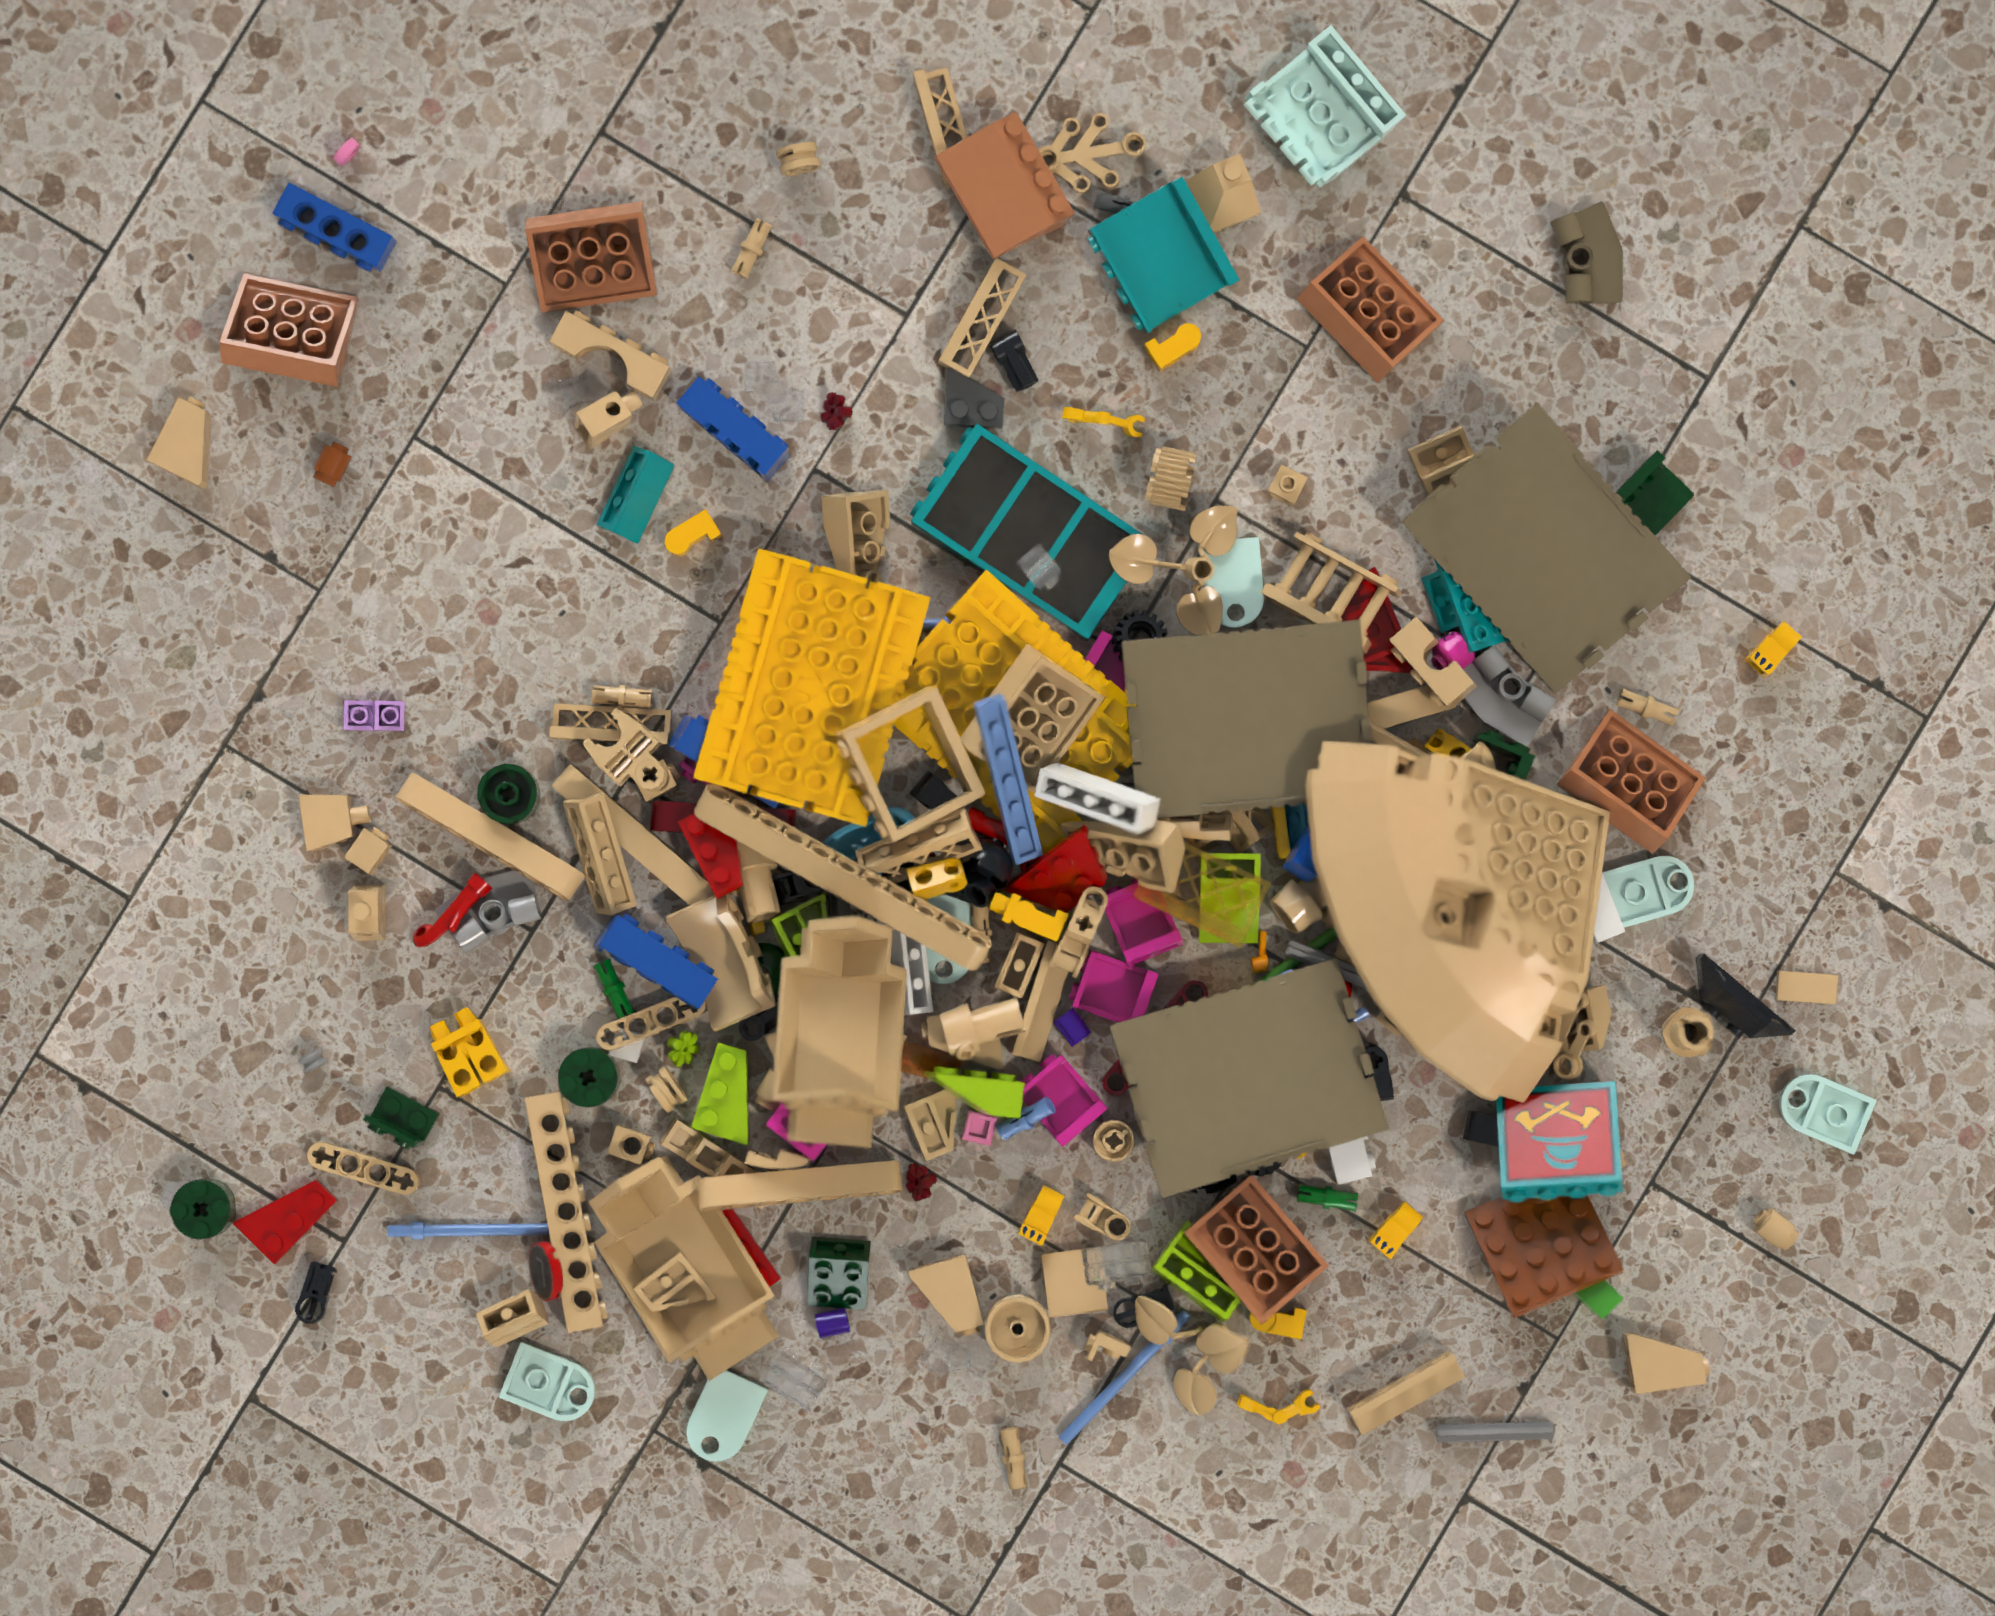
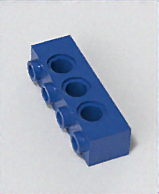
[272,182,397,273]

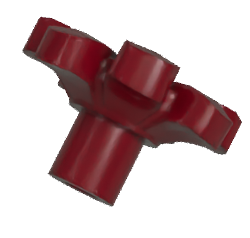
[821,392,853,430]
[905,1163,937,1201]

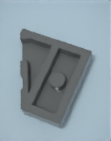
[944,367,1004,429]

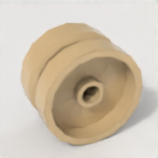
[985,1294,1051,1363]

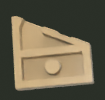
[903,1089,956,1162]
[633,1251,716,1312]

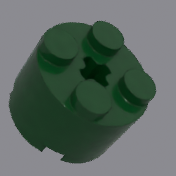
[477,764,541,824]
[558,1047,621,1107]
[169,1178,236,1240]

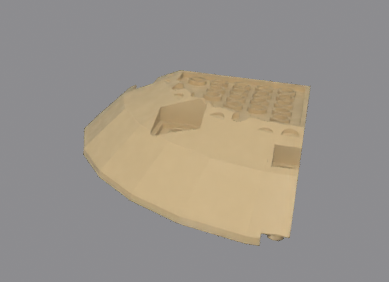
[1305,741,1610,1103]

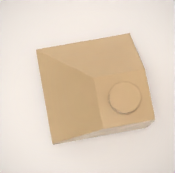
[1185,153,1261,233]
[1562,985,1612,1052]

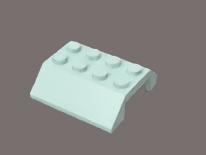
[1244,25,1406,187]

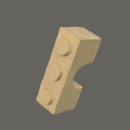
[1389,617,1478,710]

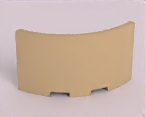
[666,893,775,1031]

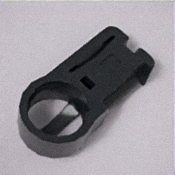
[945,873,997,908]
[295,1262,337,1324]
[1113,1285,1175,1328]

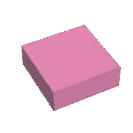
[962,1110,997,1146]

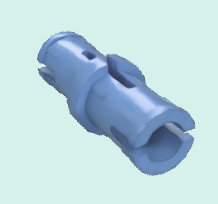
[996,1096,1056,1141]

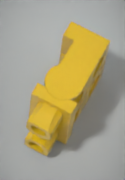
[989,893,1069,943]
[429,1007,511,1098]

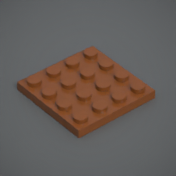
[1464,1194,1624,1319]

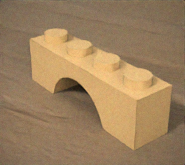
[549,311,672,402]

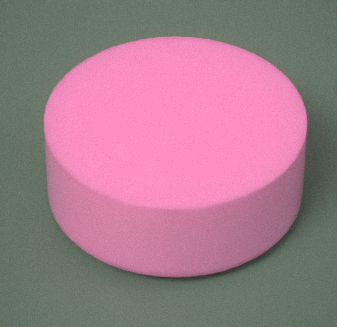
[333,138,360,166]

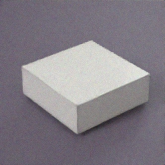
[609,1027,645,1063]

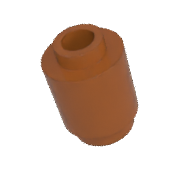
[313,441,352,487]

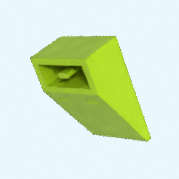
[1199,853,1261,943]
[924,1066,1024,1118]

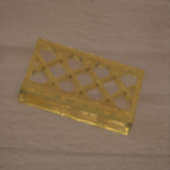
[1133,842,1271,948]

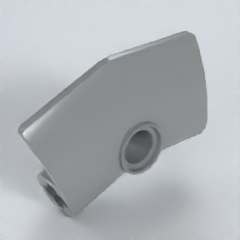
[1463,645,1556,747]
[435,870,541,954]

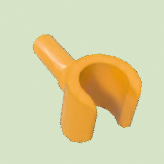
[1251,931,1269,974]

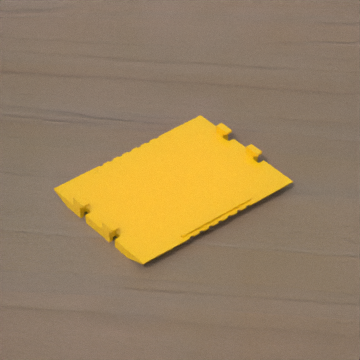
[693,548,931,827]
[893,570,1136,855]

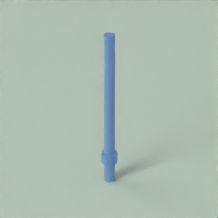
[388,1222,567,1240]
[1059,1309,1191,1445]

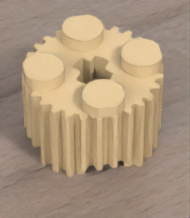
[1145,446,1197,511]

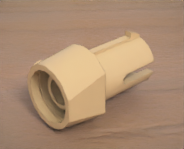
[737,841,781,923]
[1270,876,1327,934]
[940,998,1025,1060]
[1662,1007,1714,1057]

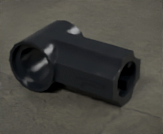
[989,329,1039,393]
[739,991,780,1041]

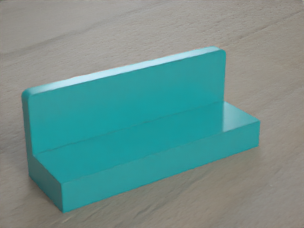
[596,445,674,544]

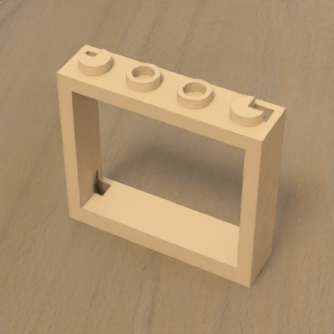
[835,686,986,843]

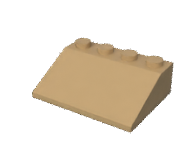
[960,643,1105,793]

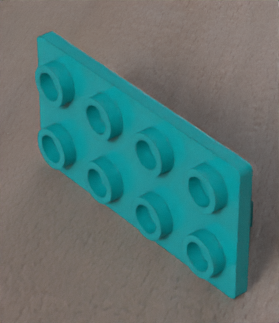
[1421,559,1510,653]

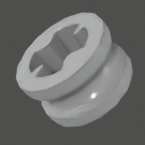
[298,1048,328,1074]

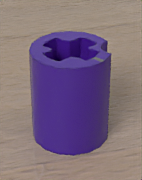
[1053,1008,1091,1047]
[815,1307,850,1339]

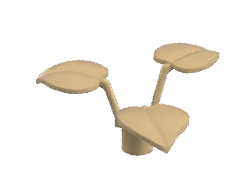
[1108,506,1238,636]
[1135,1296,1250,1416]

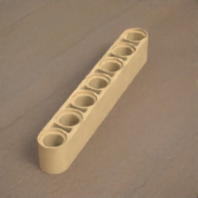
[551,763,714,905]
[395,772,585,901]
[697,1161,903,1211]

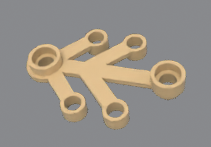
[1038,113,1146,194]
[1540,992,1597,1080]

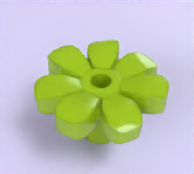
[667,1030,700,1067]

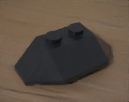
[1696,953,1796,1039]

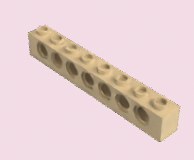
[525,1091,607,1333]

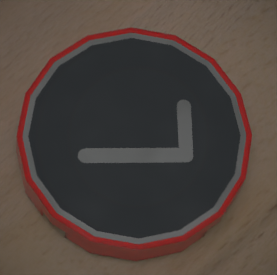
[529,1241,563,1301]

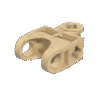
[583,708,668,791]
[1049,887,1108,978]

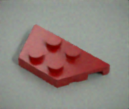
[1341,567,1413,674]
[1006,824,1108,913]

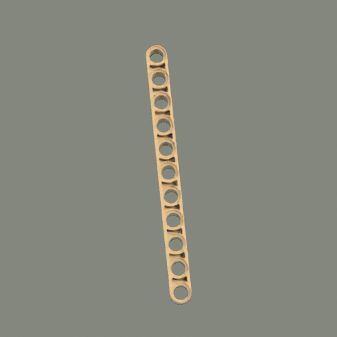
[694,784,992,970]

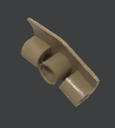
[1550,201,1623,304]

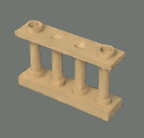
[1261,532,1402,654]

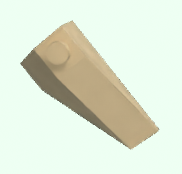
[821,490,890,588]
[1061,820,1185,893]

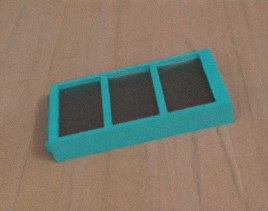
[910,424,1143,641]

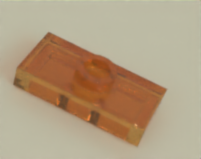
[901,1041,962,1079]

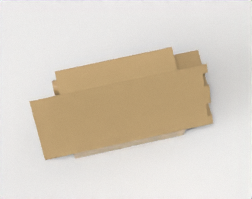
[772,916,907,1148]
[589,1155,779,1381]

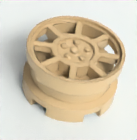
[776,142,821,176]
[645,1066,688,1113]
[1093,1119,1135,1162]

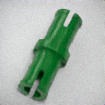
[593,958,635,1019]
[1297,1183,1359,1212]

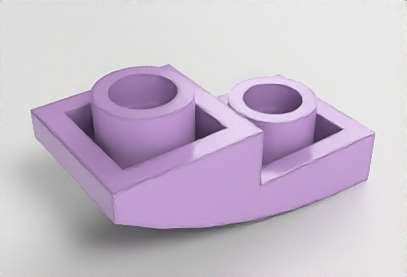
[343,700,405,731]

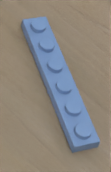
[973,693,1043,865]

